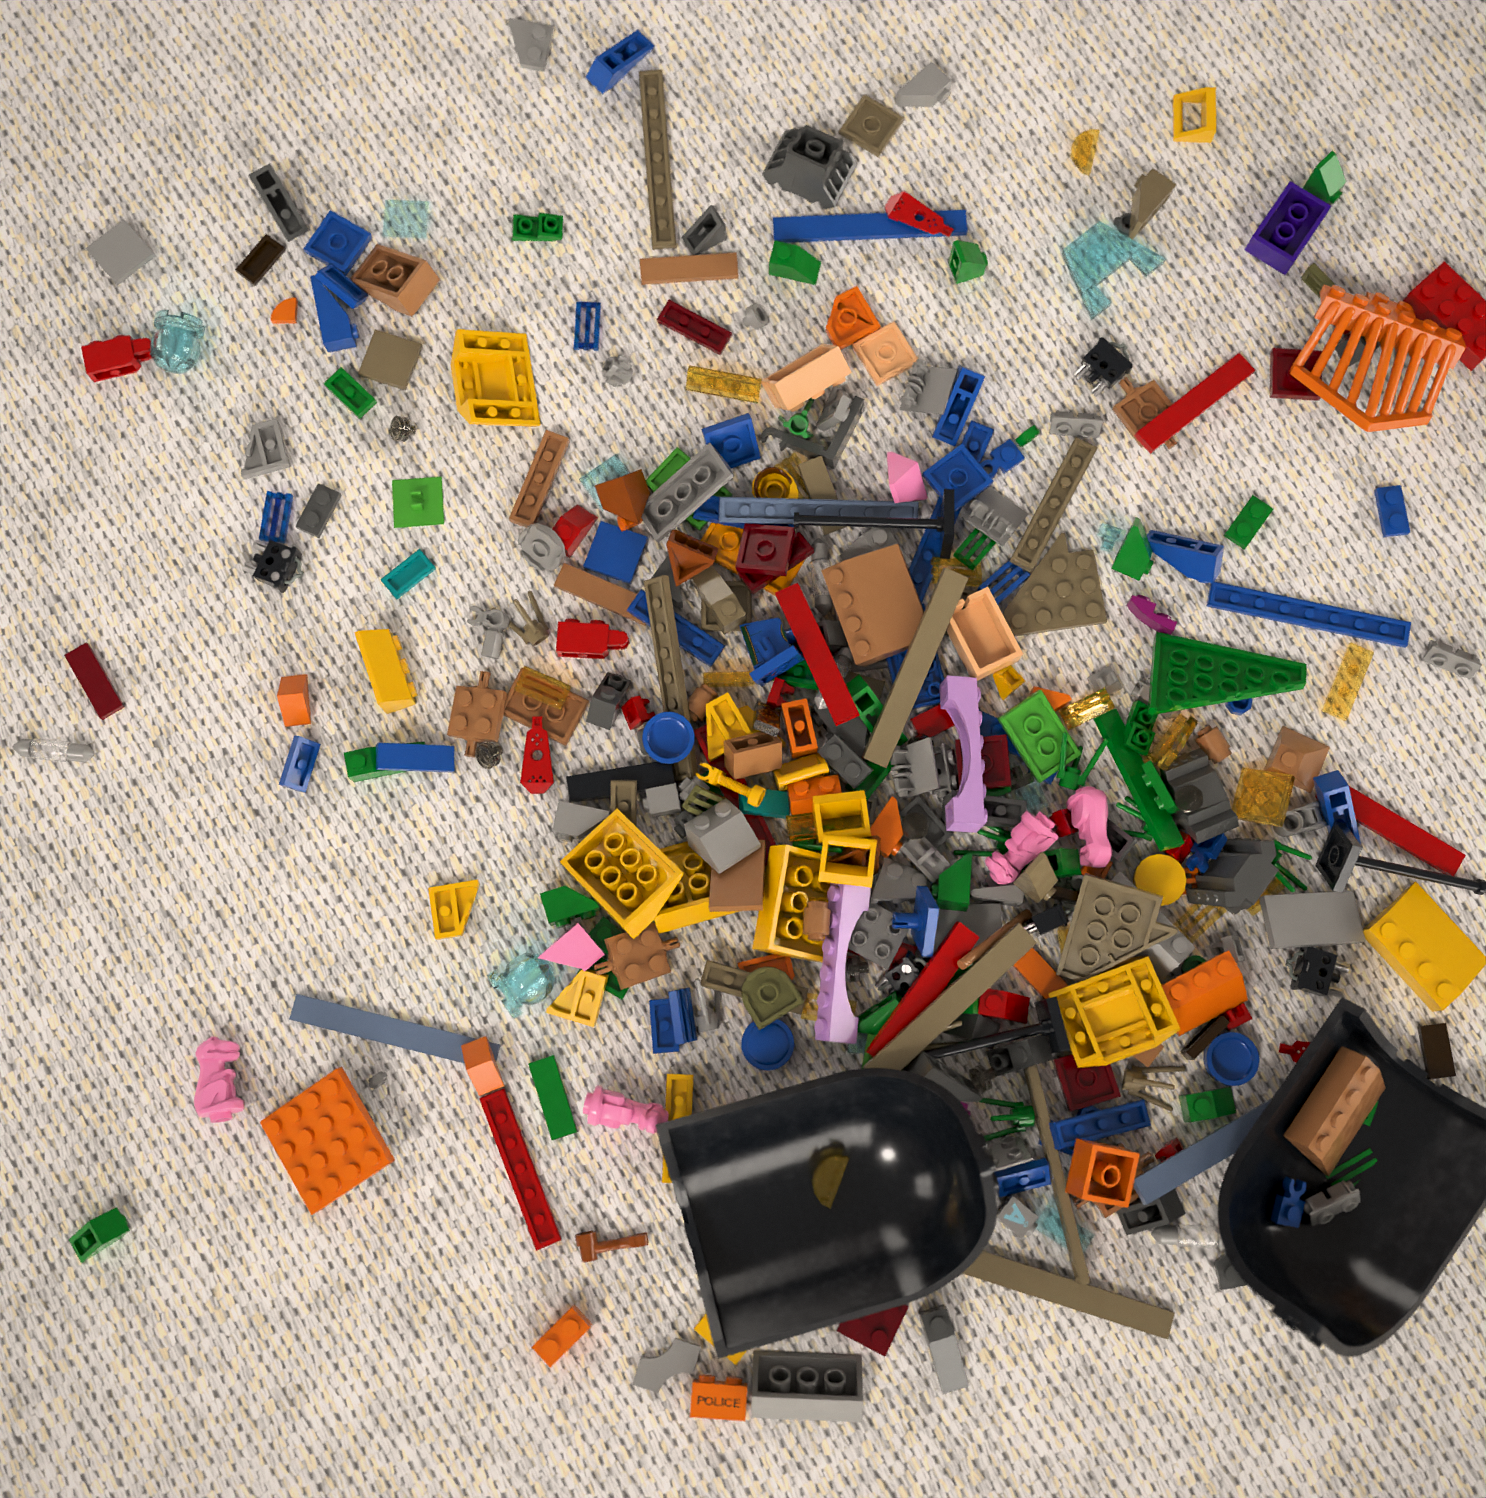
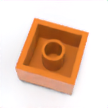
[1065,1138,1140,1208]

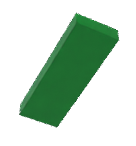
[528,1055,578,1141]

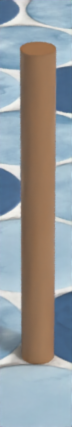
[957,909,1032,970]

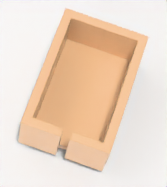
[761,344,852,412]
[946,587,1023,681]

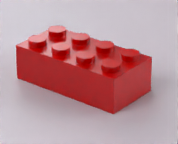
[1403,261,1486,371]

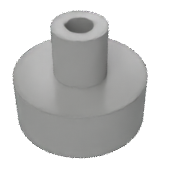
[742,303,768,330]

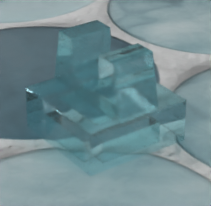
[1096,523,1126,552]

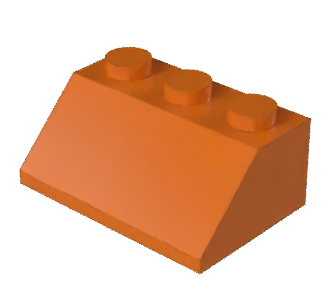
[1161,950,1248,1036]

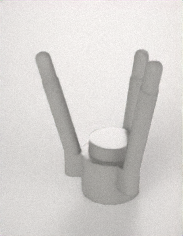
[692,978,722,1033]

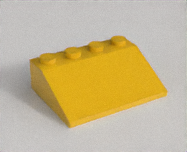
[560,809,684,939]
[654,841,739,934]
[752,844,832,963]
[1363,882,1486,1012]

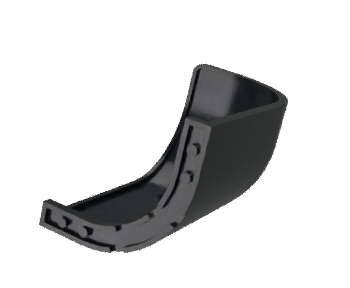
[1218,997,1486,1357]
[656,1068,999,1359]

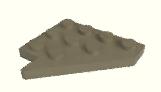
[1002,533,1107,637]
[1056,873,1178,982]

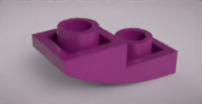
[1126,595,1177,635]

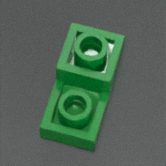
[512,213,563,241]
[1123,700,1158,756]

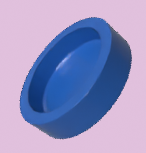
[642,712,694,764]
[741,1019,794,1071]
[1203,1032,1259,1086]

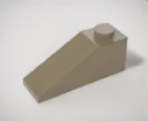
[1129,168,1177,240]
[690,565,746,634]
[1013,852,1058,904]

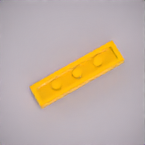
[662,1074,694,1183]

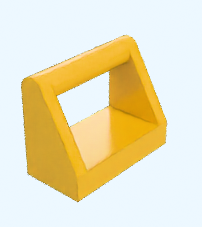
[1173,87,1216,143]
[772,753,829,791]
[812,790,871,843]
[819,834,877,887]

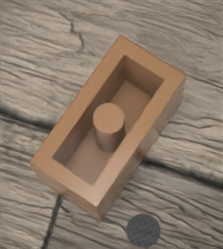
[724,729,782,780]

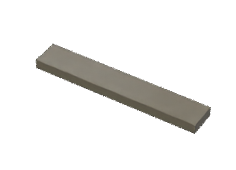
[1009,437,1098,573]

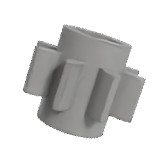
[602,354,633,387]
[679,776,710,807]

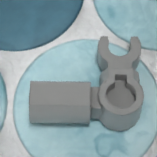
[467,606,510,659]

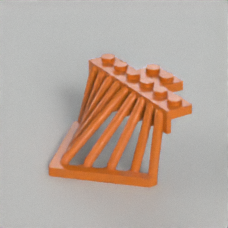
[1290,284,1466,432]

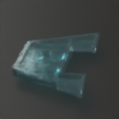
[1062,221,1166,321]

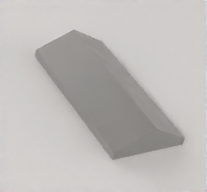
[641,443,734,543]

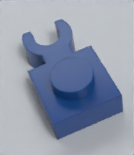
[980,439,1025,479]
[1186,833,1228,873]
[1271,1177,1306,1228]

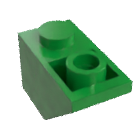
[540,886,601,928]

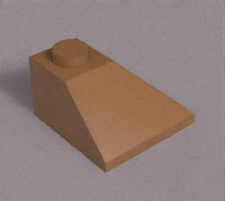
[1263,726,1330,793]

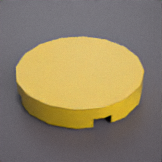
[1132,854,1187,906]

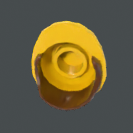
[752,467,799,499]

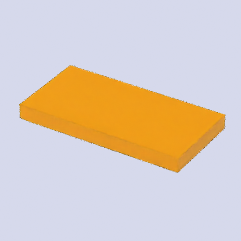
[701,522,806,596]

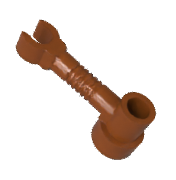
[575,1231,649,1262]

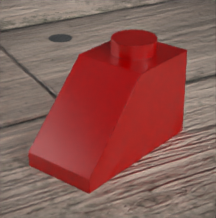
[552,505,598,558]
[978,989,1030,1024]

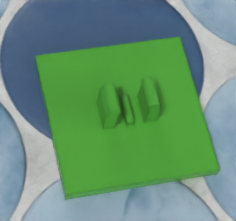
[392,477,444,528]

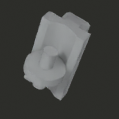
[900,832,951,883]

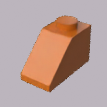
[870,796,903,858]

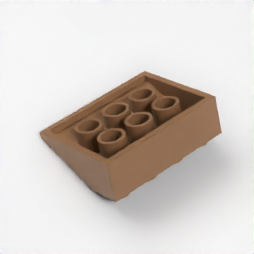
[821,544,924,667]
[1284,1046,1385,1176]

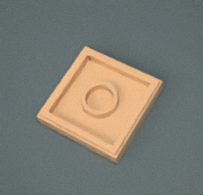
[852,321,918,386]

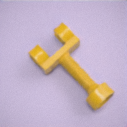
[696,763,766,808]

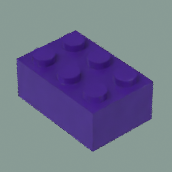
[1244,181,1332,275]

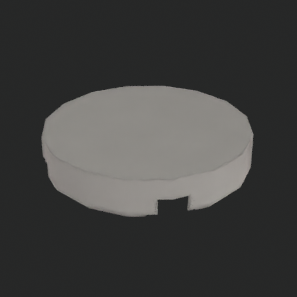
[518,523,566,571]

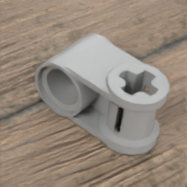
[1273,801,1328,837]

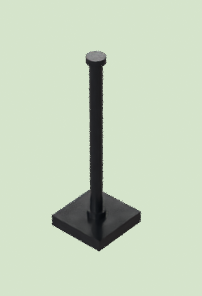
[794,489,954,559]
[1315,821,1486,895]
[902,997,1070,1070]

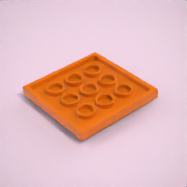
[260,1067,395,1215]

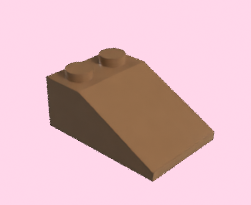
[350,244,440,317]

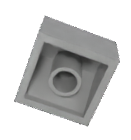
[840,527,912,569]
[684,798,761,874]

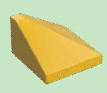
[993,665,1025,701]

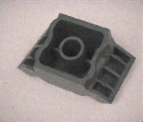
[762,124,857,210]
[1159,748,1239,844]
[1186,838,1279,914]

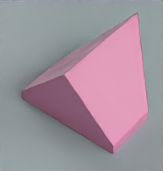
[887,452,928,503]
[538,922,605,972]

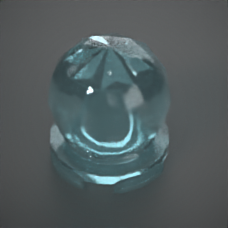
[150,310,205,374]
[487,953,555,1019]

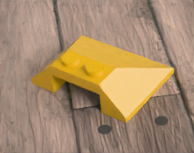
[451,329,540,427]
[1048,956,1180,1067]

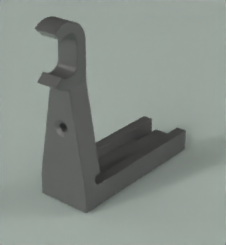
[761,396,865,469]

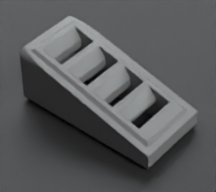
[970,884,1024,907]

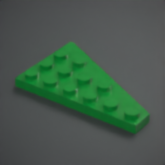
[1147,632,1307,715]

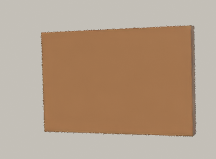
[503,668,590,746]
[709,840,766,912]

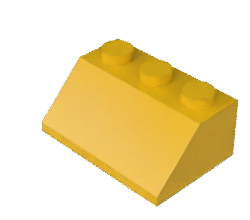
[354,629,418,714]

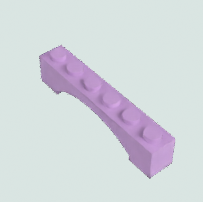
[939,675,988,833]
[814,883,871,1044]

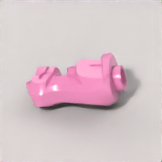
[1066,787,1112,868]
[985,810,1058,885]
[194,1036,244,1123]
[583,1086,669,1134]

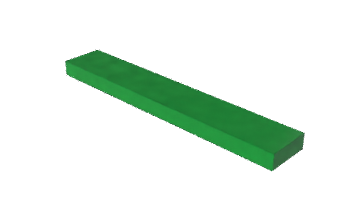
[1092,709,1185,852]

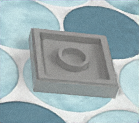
[85,219,156,286]

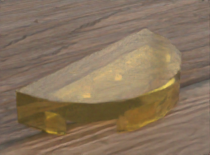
[1070,129,1100,176]
[812,1155,849,1209]

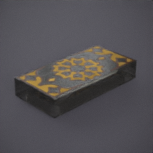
[753,700,781,737]

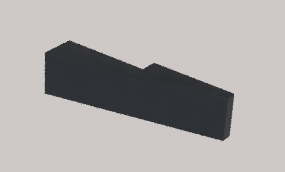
[566,762,675,803]

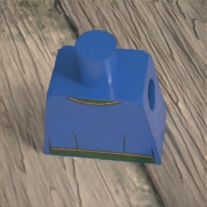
[739,618,797,670]

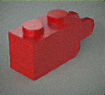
[81,335,158,382]
[556,619,630,659]

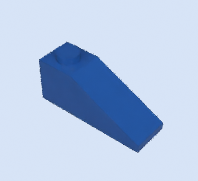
[585,30,655,94]
[310,275,359,353]
[932,365,985,446]
[1147,530,1224,583]
[1313,770,1361,844]

